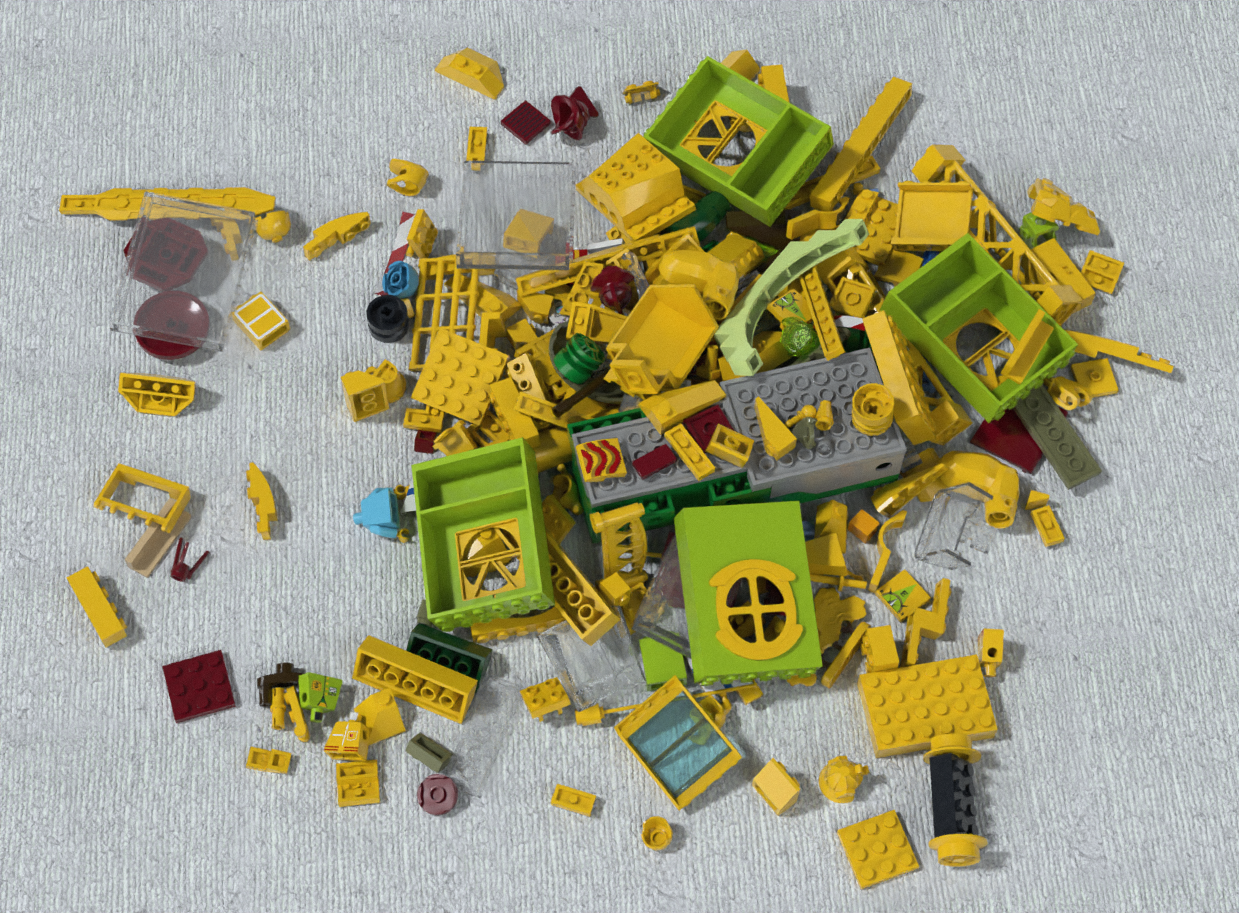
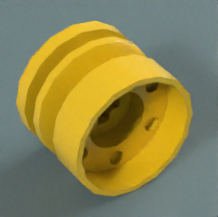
[852,383,894,436]

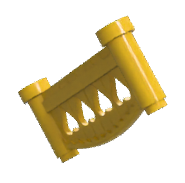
[590,503,648,592]

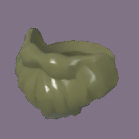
[792,417,818,449]

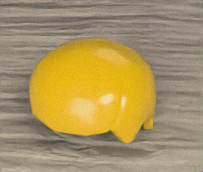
[641,816,673,851]

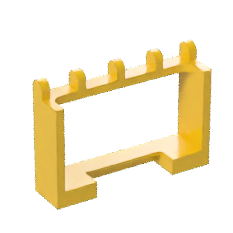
[93,463,191,533]

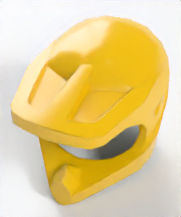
[387,158,429,196]

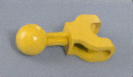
[1043,376,1092,410]

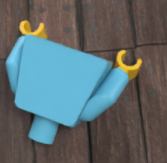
[353,485,409,543]

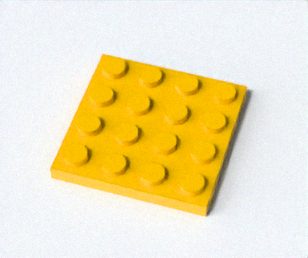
[411,328,510,427]

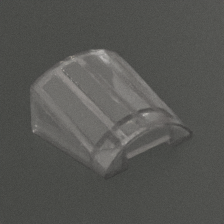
[536,606,646,712]

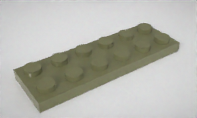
[1013,385,1102,490]

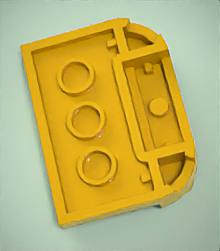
[845,189,898,266]

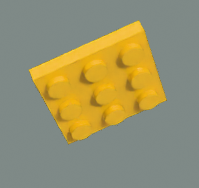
[837,809,919,889]

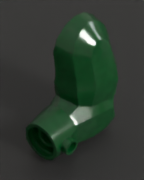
[657,191,730,243]

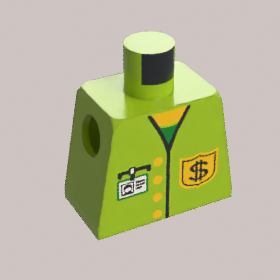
[299,672,342,723]

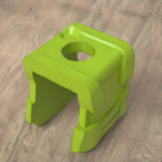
[1019,212,1059,249]

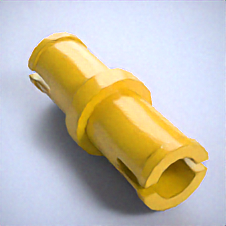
[270,687,286,730]

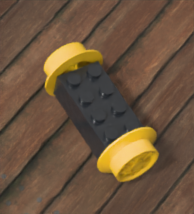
[923,734,988,867]

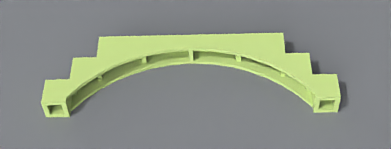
[713,219,869,376]

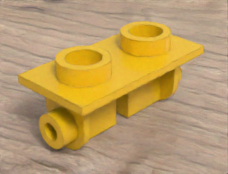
[622,81,660,104]

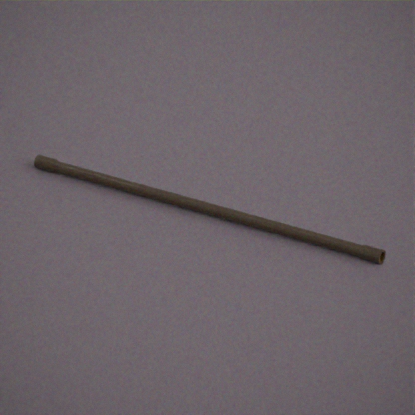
[552,250,782,418]

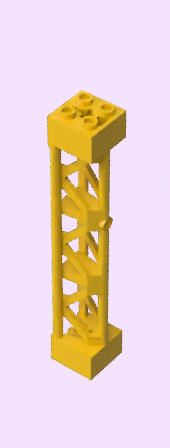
[911,144,1083,326]
[816,247,973,446]

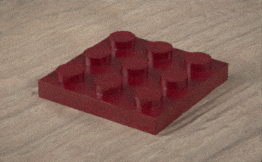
[162,650,236,723]

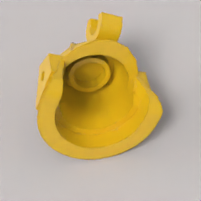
[819,756,869,803]

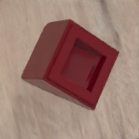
[414,430,437,454]

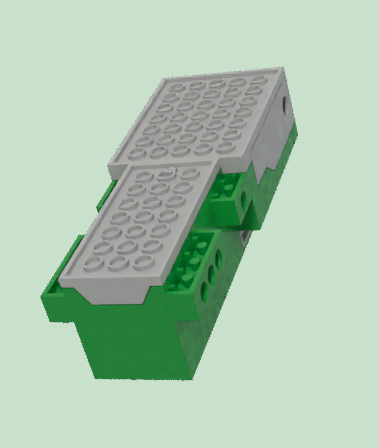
[567,348,906,544]

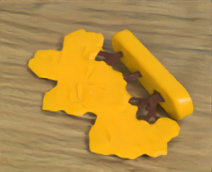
[787,587,871,688]

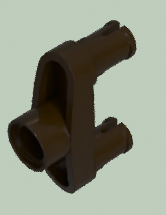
[257,662,305,707]

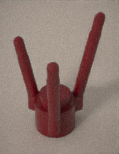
[170,537,209,582]

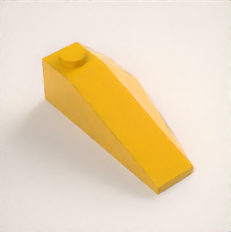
[638,380,726,435]
[463,528,512,578]

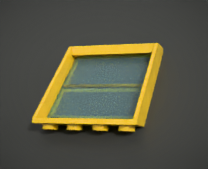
[614,675,742,811]

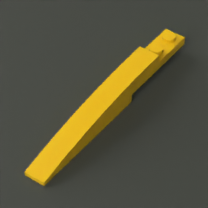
[515,226,700,296]
[987,324,1174,373]

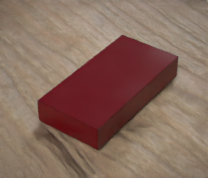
[632,444,677,480]

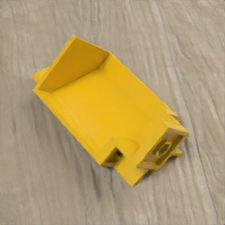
[604,284,719,400]

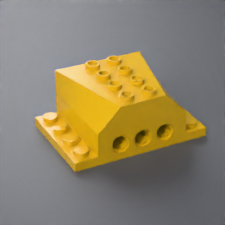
[575,133,696,242]

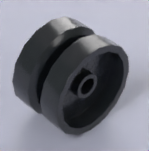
[366,295,409,343]

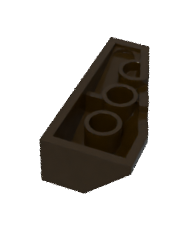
[726,209,802,251]

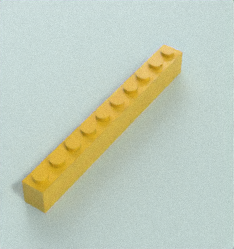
[809,76,912,212]

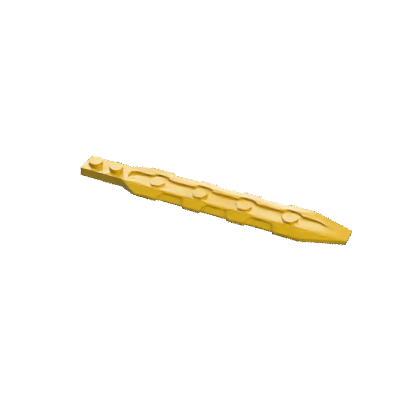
[59,187,276,221]

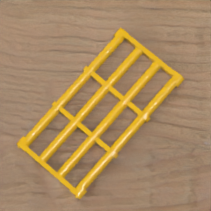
[409,254,482,372]

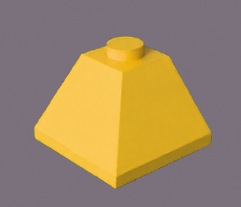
[814,499,849,554]
[354,688,406,746]

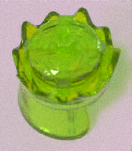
[780,317,817,357]

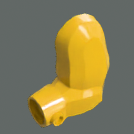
[659,250,739,321]
[937,450,1019,528]

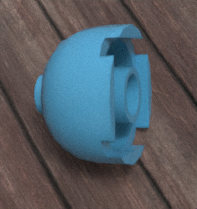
[382,261,419,299]

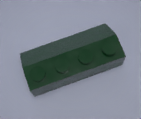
[406,623,493,693]

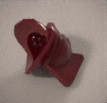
[550,86,599,140]
[590,266,635,316]

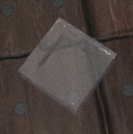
[631,91,653,112]

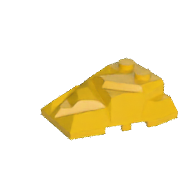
[1027,178,1100,235]

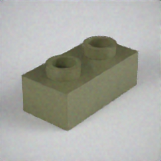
[405,732,453,773]

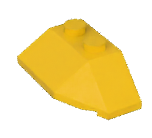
[435,47,504,100]
[118,372,196,416]

